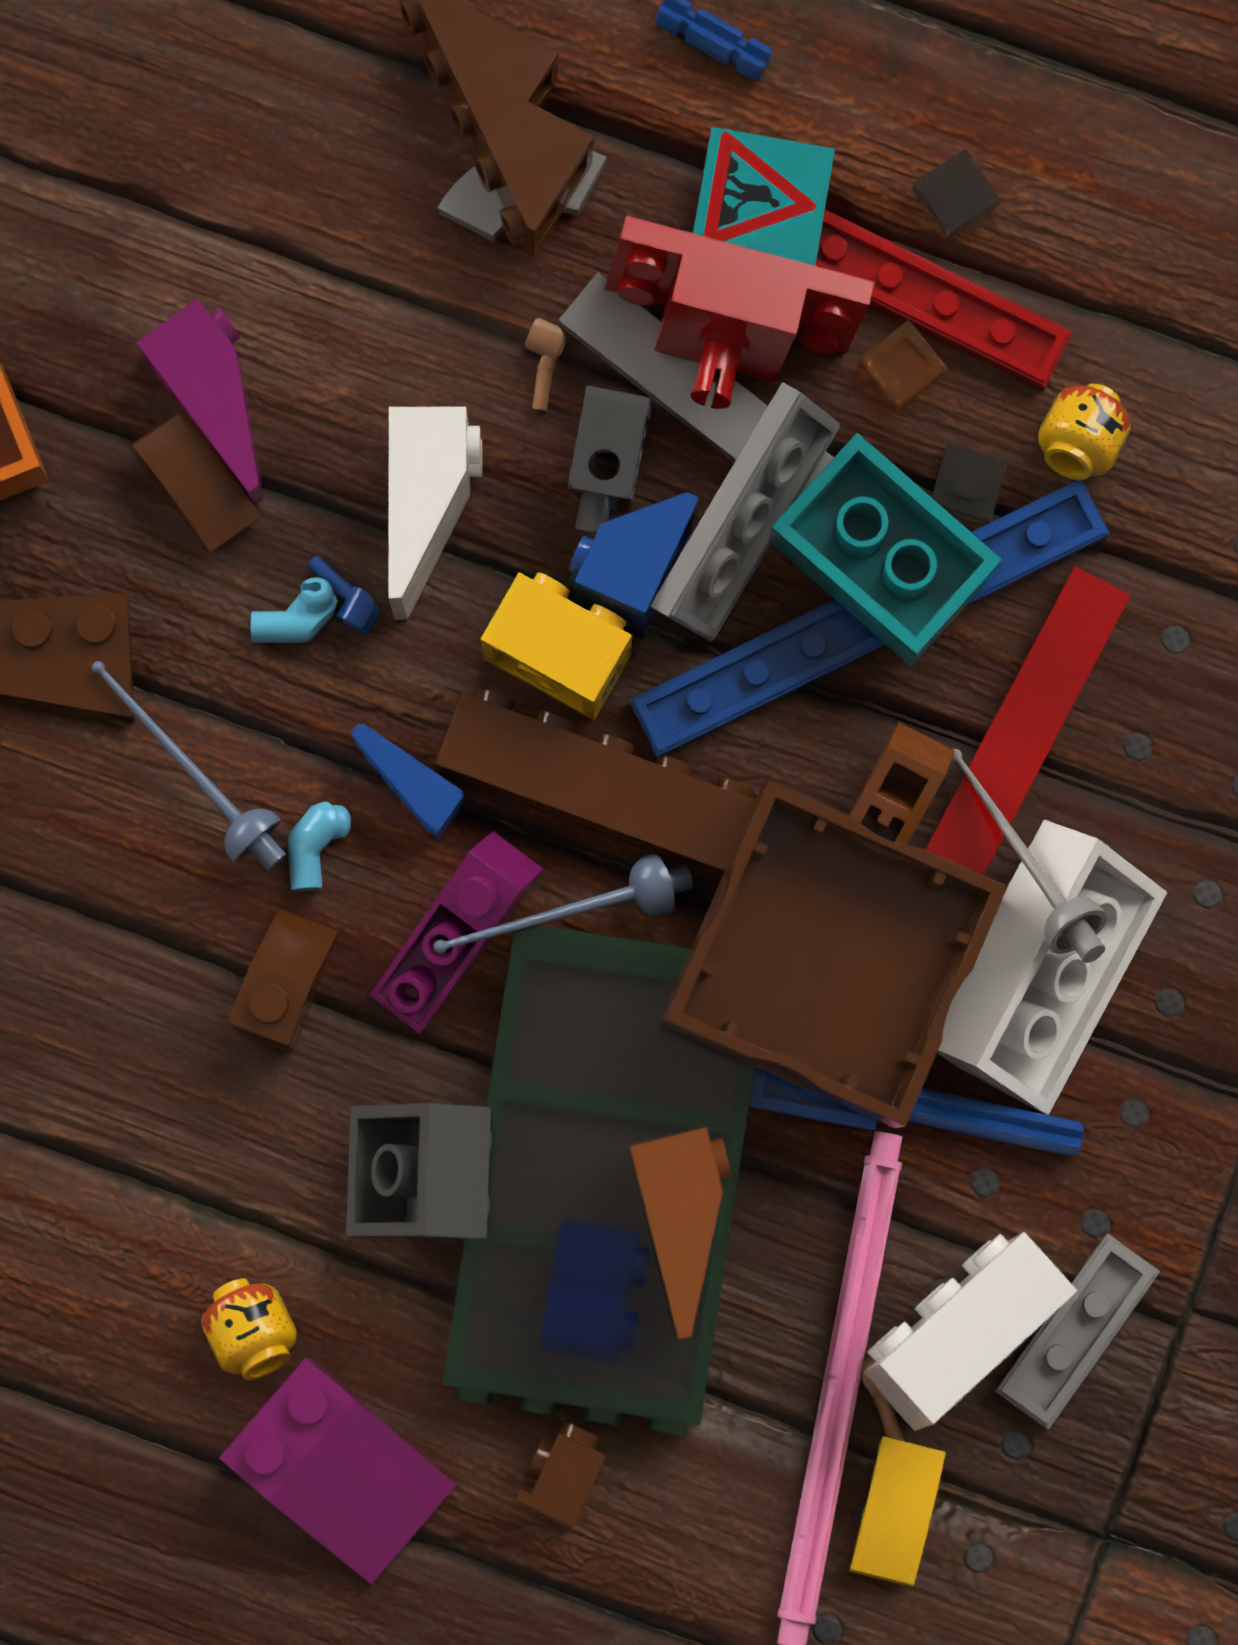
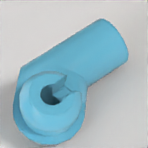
[251,577,337,643]
[287,802,351,892]

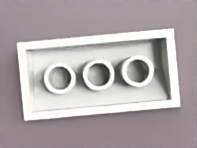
[937,819,1168,1115]

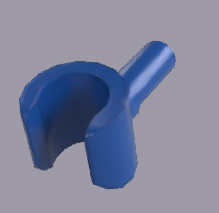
[308,555,379,635]

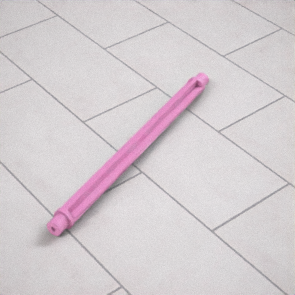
[777,1131,902,1645]

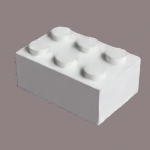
[864,1232,1077,1431]

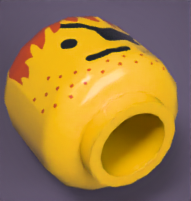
[1038,384,1131,480]
[202,1278,297,1380]

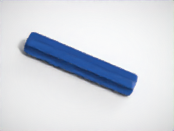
[908,1088,1084,1156]

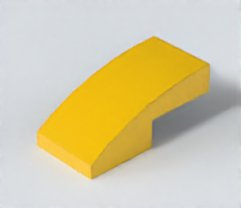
[849,1436,946,1587]

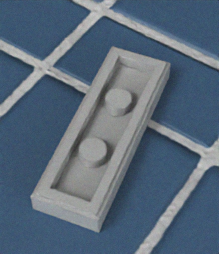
[994,1233,1160,1430]

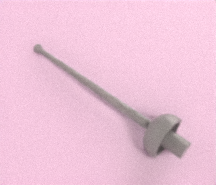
[951,749,1107,963]

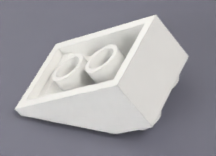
[388,407,483,620]

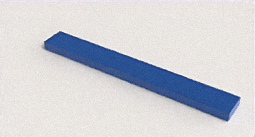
[629,480,1110,759]

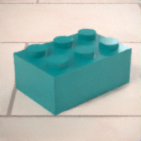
[769,433,1002,667]

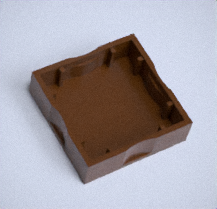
[658,780,1008,1129]

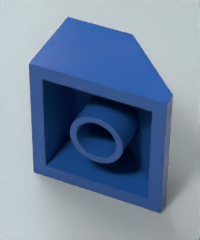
[568,492,699,635]

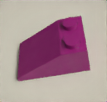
[220,1357,457,1585]

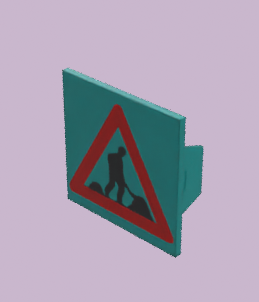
[693,127,835,266]

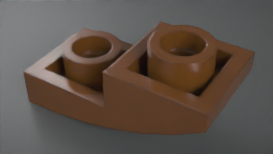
[129,410,261,552]

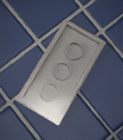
[650,382,840,642]

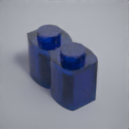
[539,1219,651,1364]

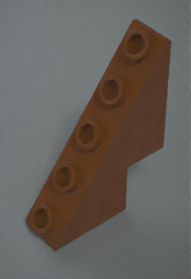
[399,0,594,258]

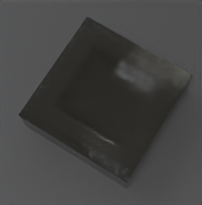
[913,149,1001,238]

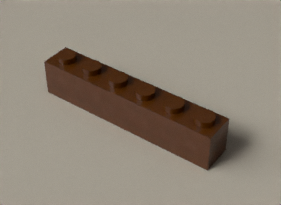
[435,689,755,877]

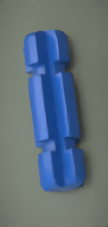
[656,0,772,80]

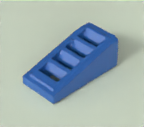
[351,723,466,841]

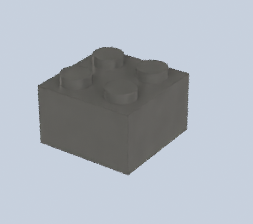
[346,1103,492,1239]

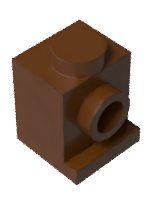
[514,1421,607,1528]

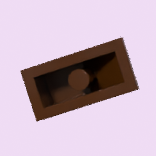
[228,909,339,1051]

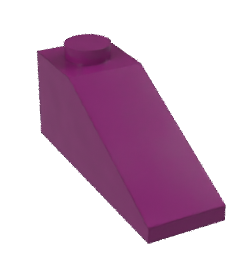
[136,298,264,505]

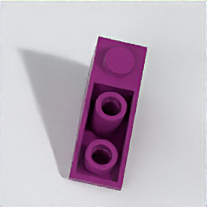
[369,831,544,1034]

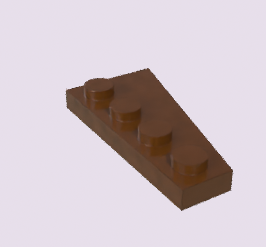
[0,592,136,721]

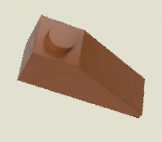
[849,721,955,846]
[630,1127,732,1340]

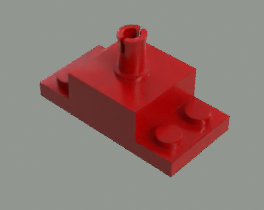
[604,216,874,409]

